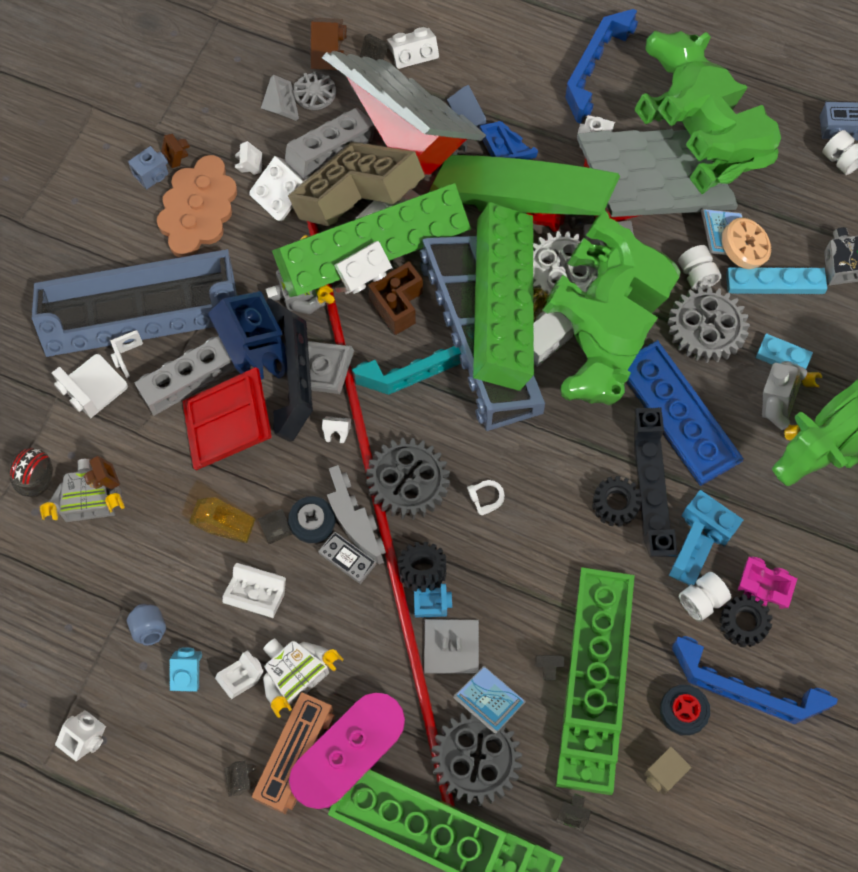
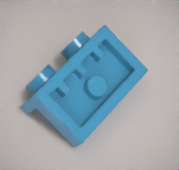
[681,490,744,547]
[669,521,714,585]

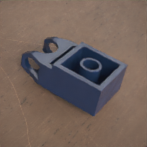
[208,291,287,380]

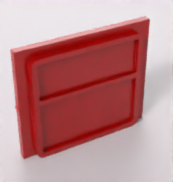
[182,367,272,470]

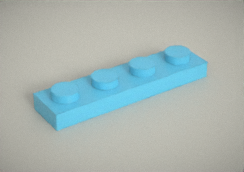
[726,268,827,294]

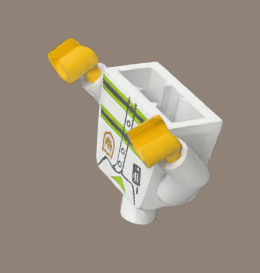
[263,639,344,718]

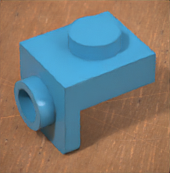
[414,584,452,618]

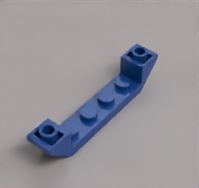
[565,9,638,124]
[672,636,838,725]

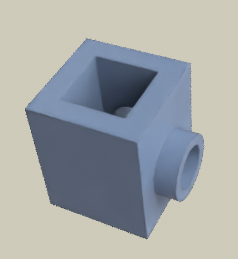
[128,146,169,190]

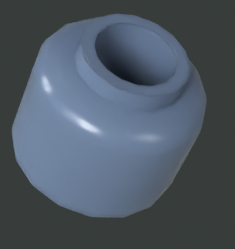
[127,604,166,645]

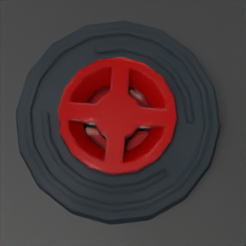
[660,685,710,736]

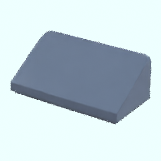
[447,85,486,128]

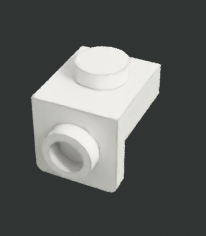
[215,651,263,699]

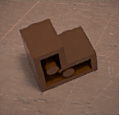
[311,18,347,70]
[368,262,423,335]

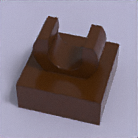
[161,134,190,168]
[84,456,120,490]

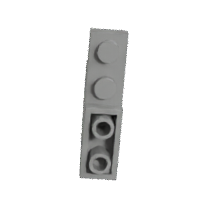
[327,465,386,564]

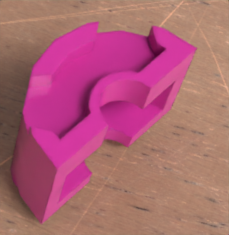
[738,557,798,609]

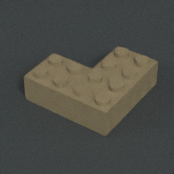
[288,142,425,226]

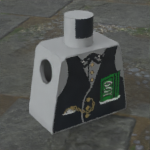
[824,227,858,286]

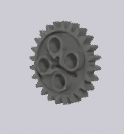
[366,438,450,520]
[430,713,522,806]

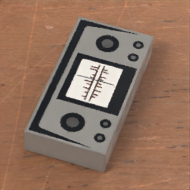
[318,532,376,584]

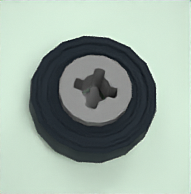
[288,496,335,543]

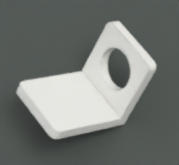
[110,330,143,378]

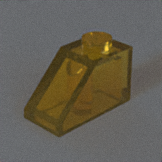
[189,497,255,543]

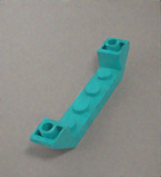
[352,315,475,395]

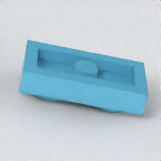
[755,334,813,369]

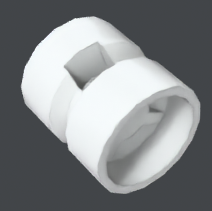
[822,130,858,175]
[678,245,721,291]
[679,572,731,622]

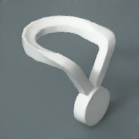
[467,480,505,515]

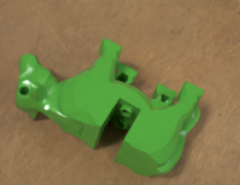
[635,31,781,194]
[542,210,681,405]
[772,379,858,486]

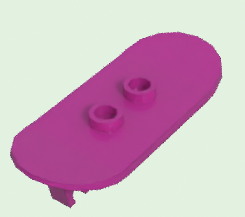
[289,693,405,809]

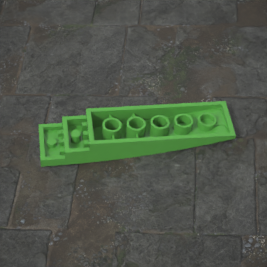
[429,155,620,216]
[556,567,635,795]
[328,769,564,872]

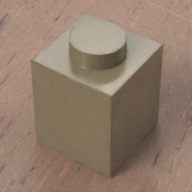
[644,747,692,795]

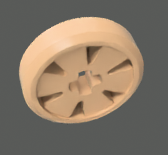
[722,218,771,269]

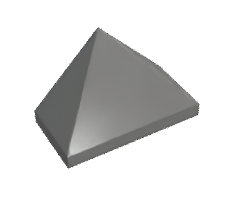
[261,75,299,121]

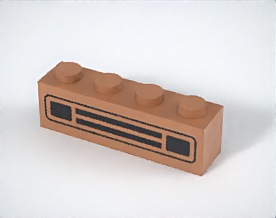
[252,692,335,814]

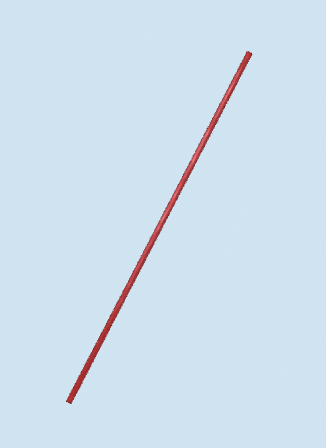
[307,221,455,807]

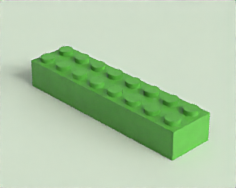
[272,183,471,297]
[473,202,534,391]

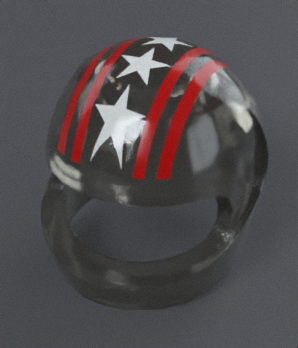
[9,448,53,497]

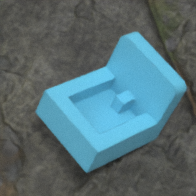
[170,647,202,692]

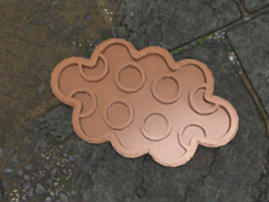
[157,155,237,258]

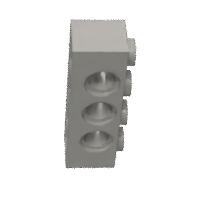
[285,107,375,178]
[134,336,236,416]

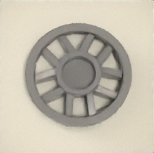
[293,71,336,110]

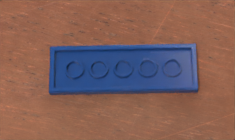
[626,340,744,486]

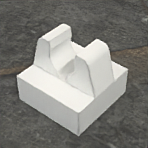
[235,141,262,175]
[322,417,351,443]

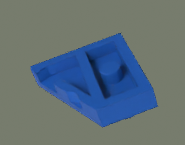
[479,121,538,160]

